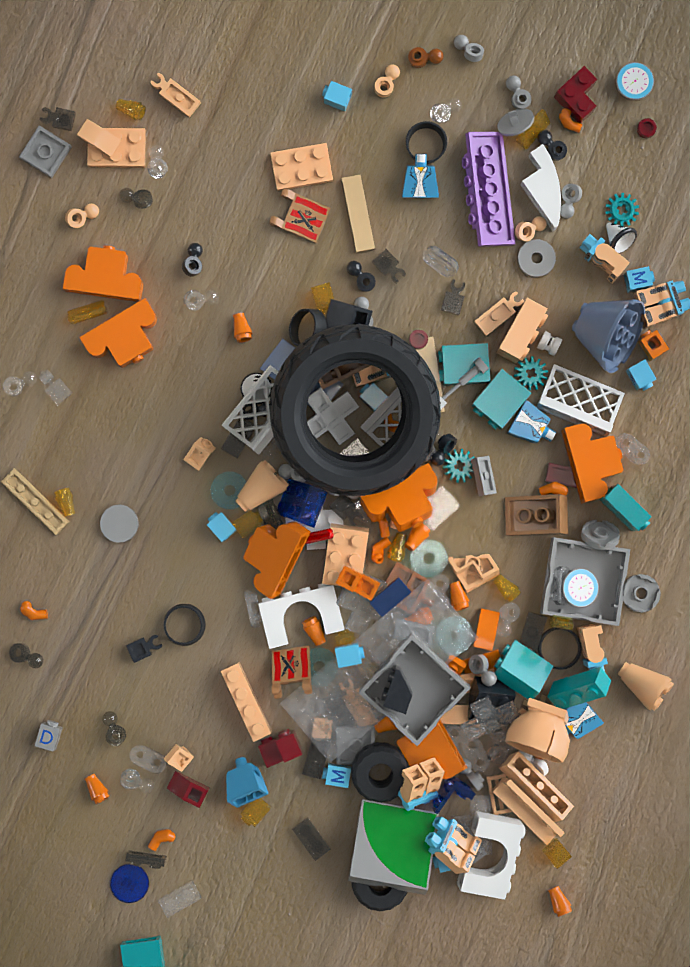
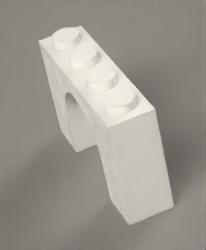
[258,584,345,649]
[457,811,525,899]

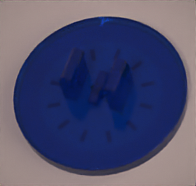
[110,864,149,903]

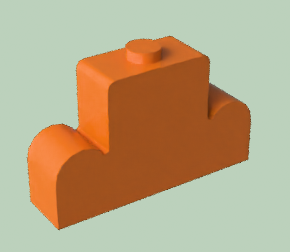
[63,246,143,302]
[79,298,157,368]
[561,424,623,504]
[360,463,438,532]
[243,521,311,599]
[397,719,468,779]

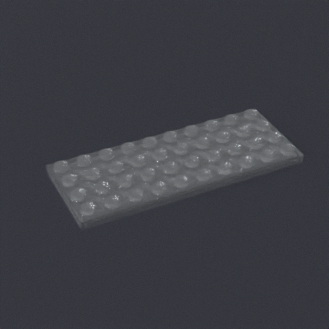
[280,578,479,763]

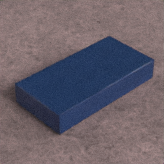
[369,577,411,617]

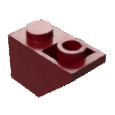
[167,770,210,808]

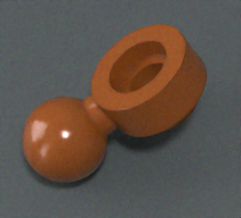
[408,47,444,68]

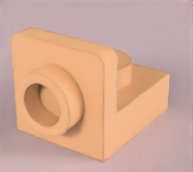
[183,437,216,471]
[164,744,194,772]

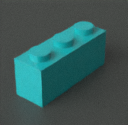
[547,667,611,709]

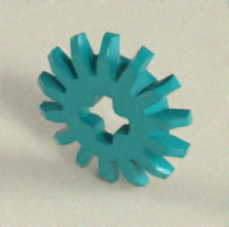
[605,193,639,226]
[514,356,548,391]
[442,449,475,483]

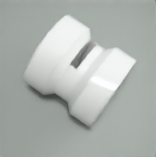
[537,331,562,356]

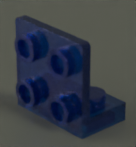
[276,478,328,528]
[432,776,476,815]

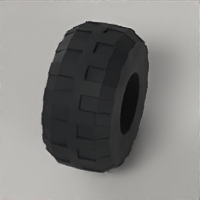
[351,742,409,803]
[351,882,407,911]

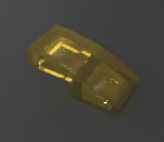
[549,615,573,630]

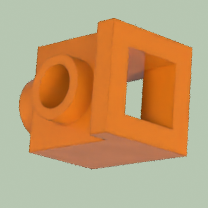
[638,330,669,361]

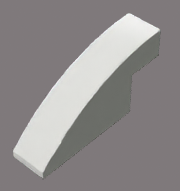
[521,144,561,231]

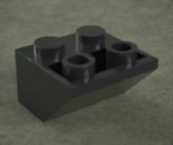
[325,299,373,329]
[381,665,412,715]
[468,676,516,724]

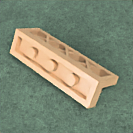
[491,777,564,845]

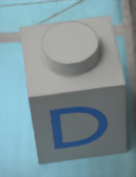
[35,720,63,751]

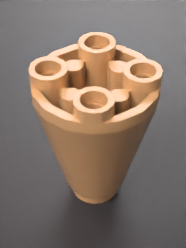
[235,460,289,512]
[618,662,674,711]

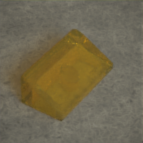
[516,109,550,150]
[68,300,108,324]

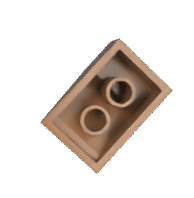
[505,494,568,536]

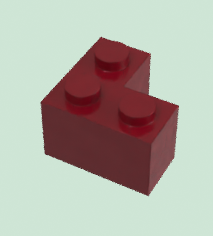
[554,66,597,123]
[258,728,303,768]

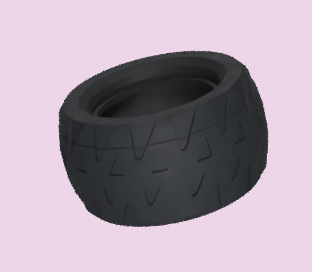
[270,324,441,496]

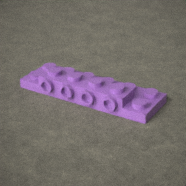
[462,132,515,247]

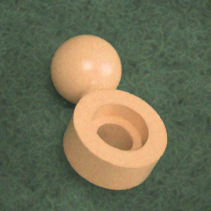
[374,64,400,98]
[65,203,99,228]
[515,216,547,241]

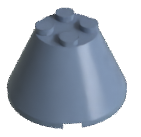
[572,300,645,373]

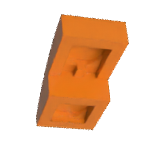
[336,566,381,600]
[473,608,500,651]

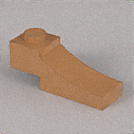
[318,363,371,390]

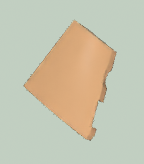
[447,554,500,593]

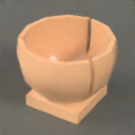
[505,698,570,763]

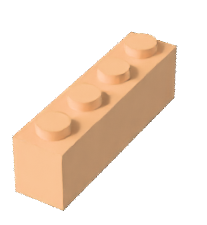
[221,662,272,742]
[499,751,574,822]

